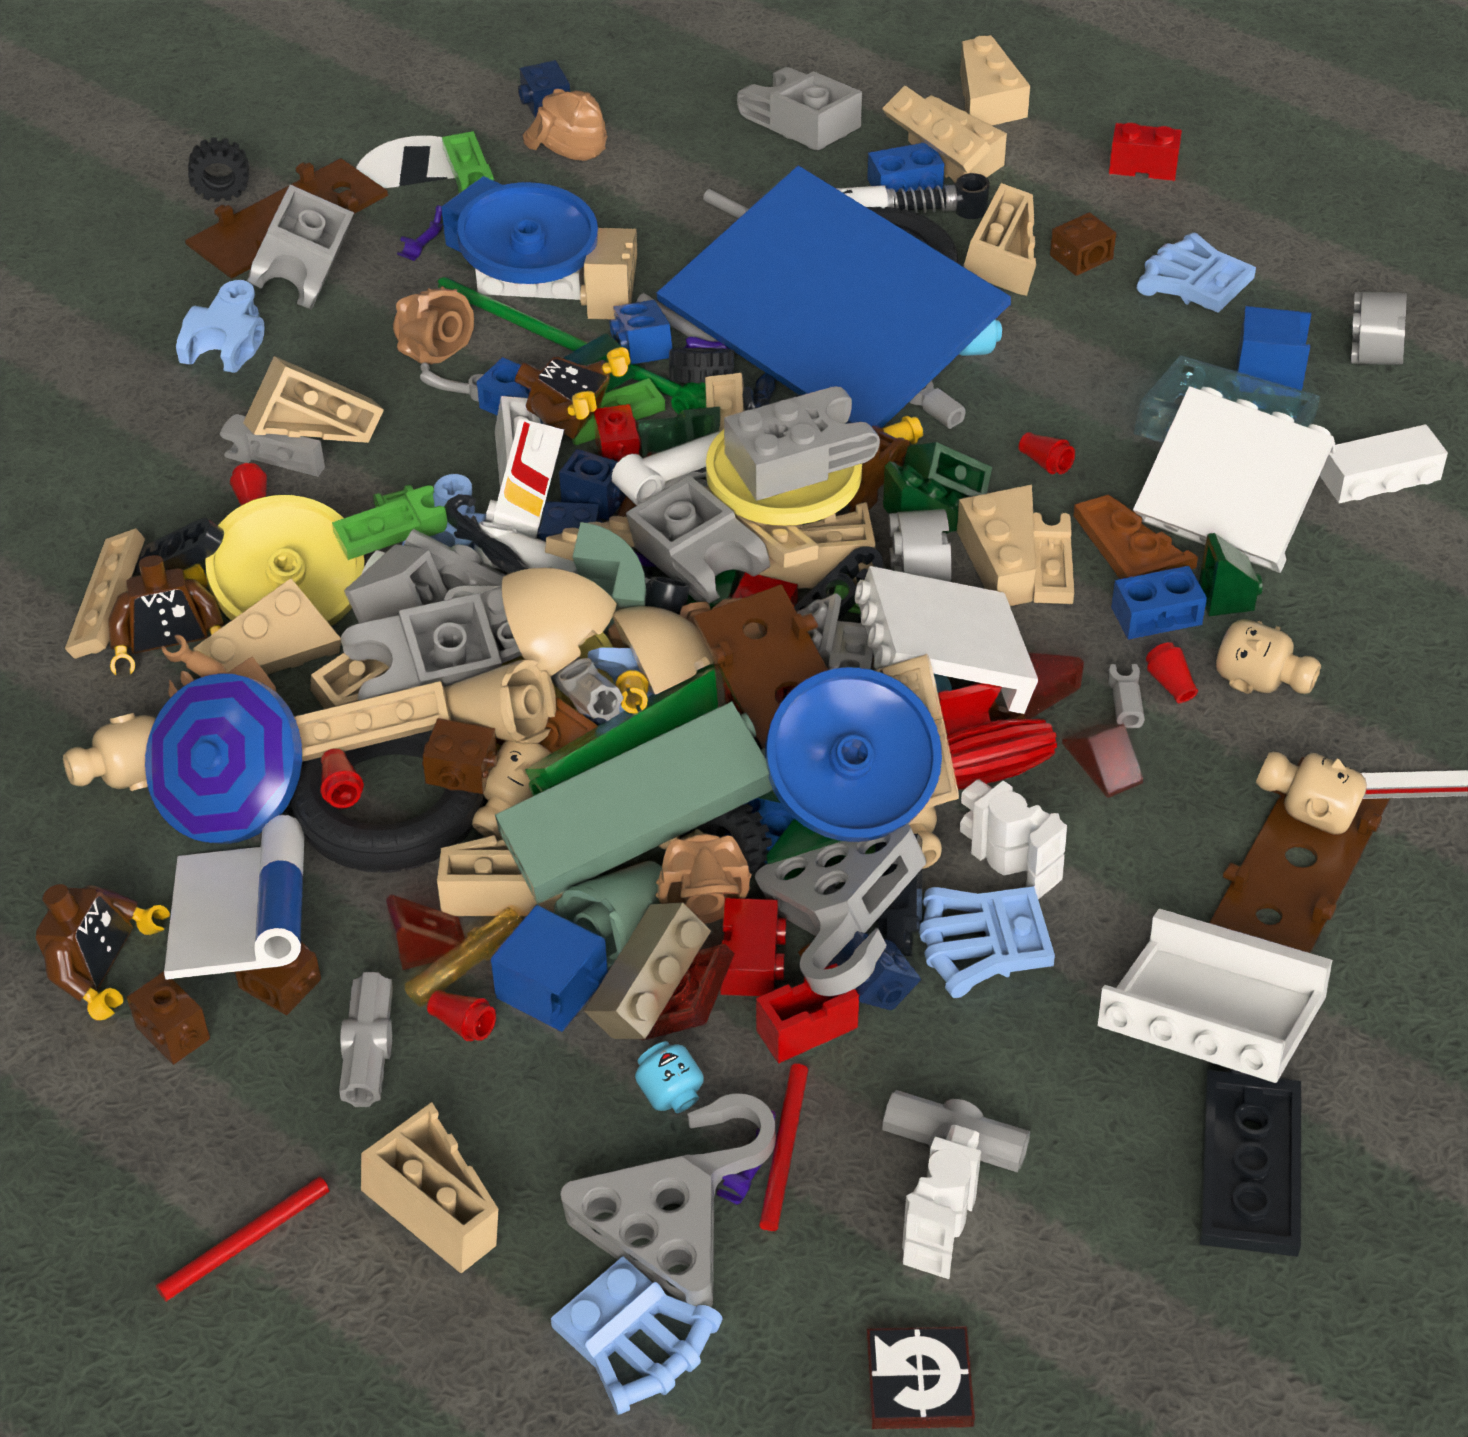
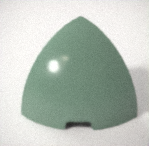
[572,522,646,632]

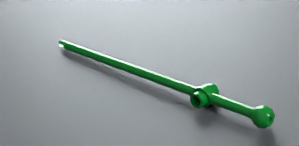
[438,277,707,416]

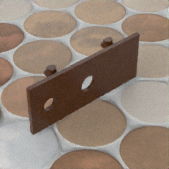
[185,158,388,279]
[694,585,828,749]
[1209,757,1391,953]

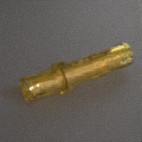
[404,907,522,1007]

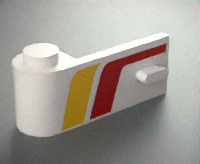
[485,418,564,539]

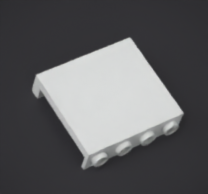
[1133,386,1336,573]
[855,566,1038,714]
[1098,909,1332,1083]

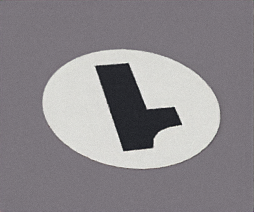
[356,136,456,191]

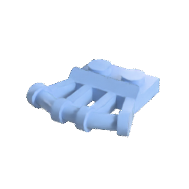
[1137,233,1256,313]
[919,886,1055,998]
[551,1256,723,1415]

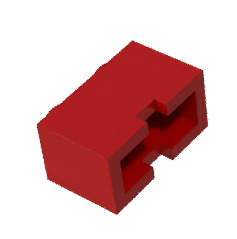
[1109,123,1182,181]
[720,898,786,996]
[756,963,859,1064]

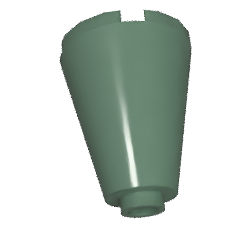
[554,861,662,968]

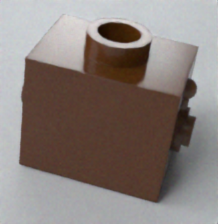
[1050,212,1116,276]
[422,718,498,794]
[235,941,321,1016]
[127,971,210,1065]

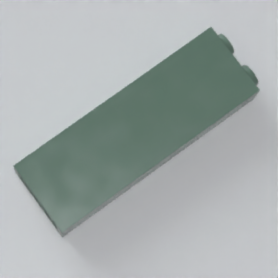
[495,702,773,905]

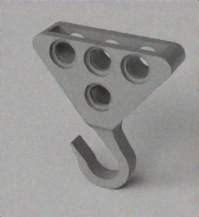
[755,823,926,996]
[561,1093,776,1307]

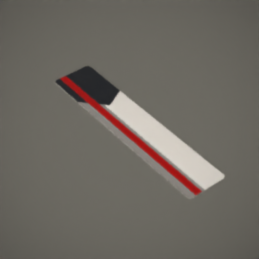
[1361,770,1468,799]

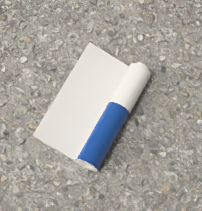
[164,815,304,979]

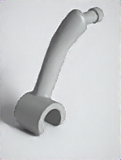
[420,362,483,402]

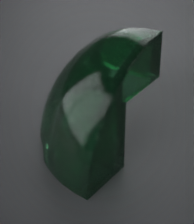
[637,407,720,458]

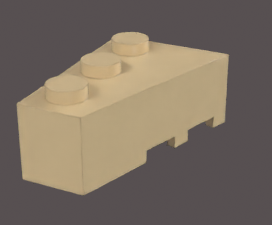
[960,35,1030,125]
[908,95,1007,183]
[964,183,1036,296]
[243,356,384,443]
[957,485,1036,606]
[758,502,875,589]
[193,578,341,675]
[437,835,565,916]

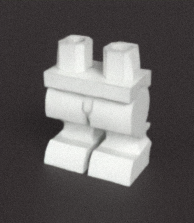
[960,779,1067,899]
[902,1125,982,1279]

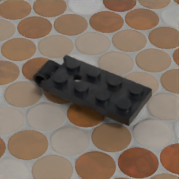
[1200,1068,1301,1257]

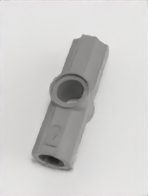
[404,529,506,592]
[551,657,624,721]
[339,972,393,1107]
[882,1090,1030,1172]

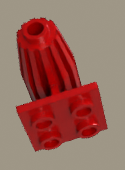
[938,683,1057,790]

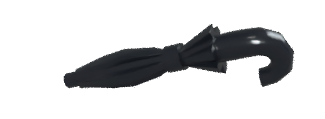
[742,373,776,411]
[444,494,528,574]

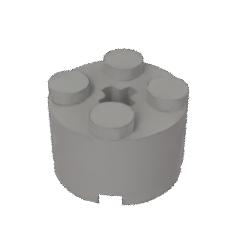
[1351,292,1407,365]
[888,509,951,582]

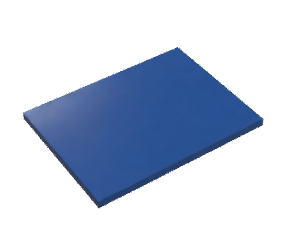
[656,165,1011,428]

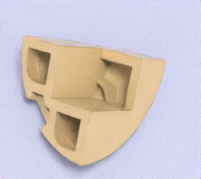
[502,568,617,677]
[612,606,714,695]

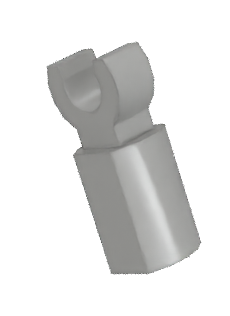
[910,381,966,429]
[1108,664,1145,728]

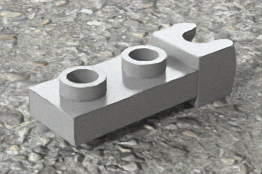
[220,414,325,477]
[828,621,874,670]

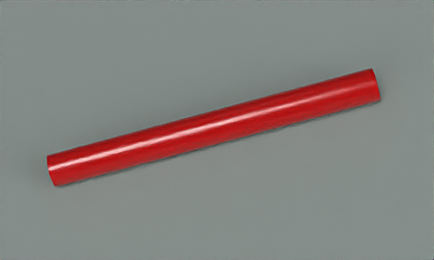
[759,1064,808,1231]
[156,1176,330,1302]

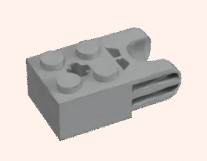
[737,67,862,150]
[247,185,354,310]
[724,386,880,501]
[626,475,770,604]
[340,593,502,701]

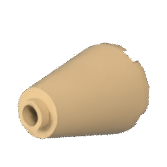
[444,660,556,744]

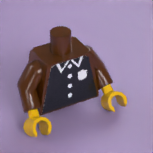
[515,347,631,439]
[108,555,224,676]
[35,884,170,1020]

